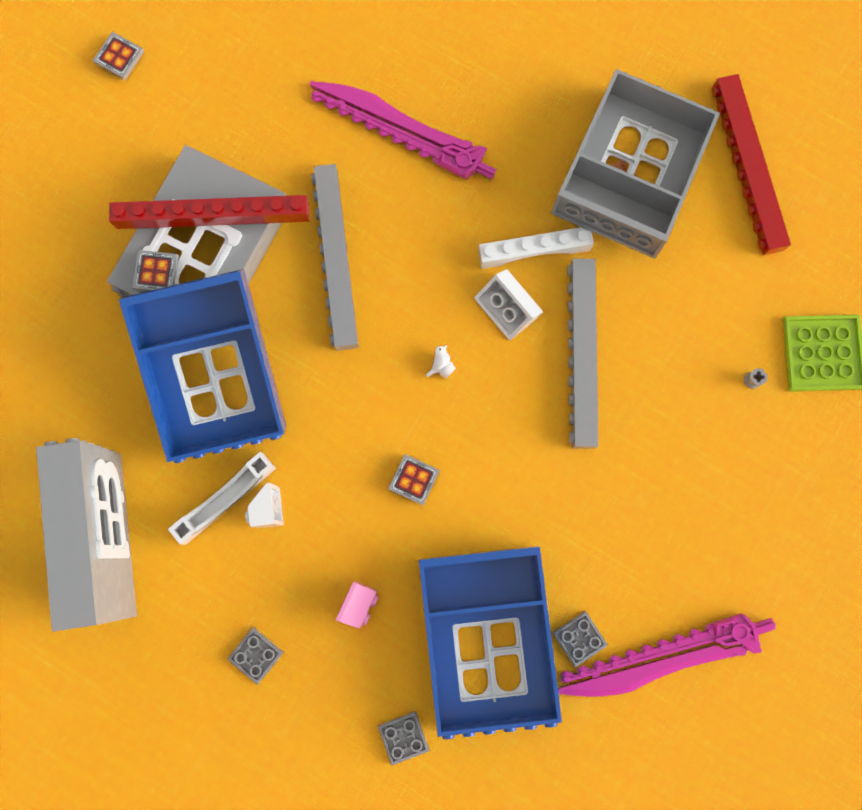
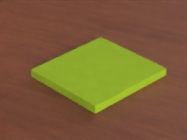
[782,315,862,392]

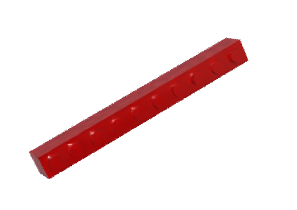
[712,74,791,256]
[109,195,310,229]

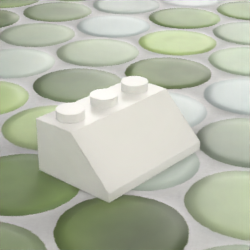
[474,270,543,341]
[245,483,284,528]

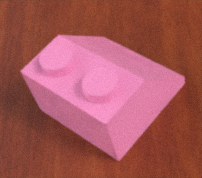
[336,581,379,629]

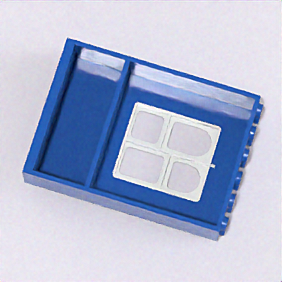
[119,269,286,463]
[419,546,562,739]

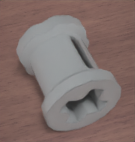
[744,368,767,389]

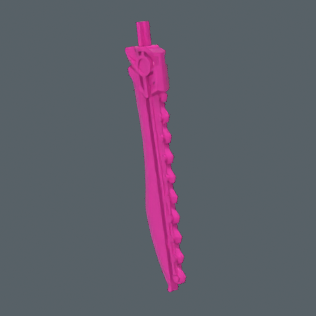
[310,81,497,180]
[558,613,776,697]

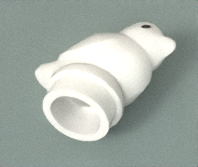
[426,345,456,379]

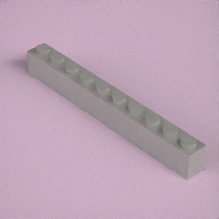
[311,164,359,351]
[567,259,598,449]

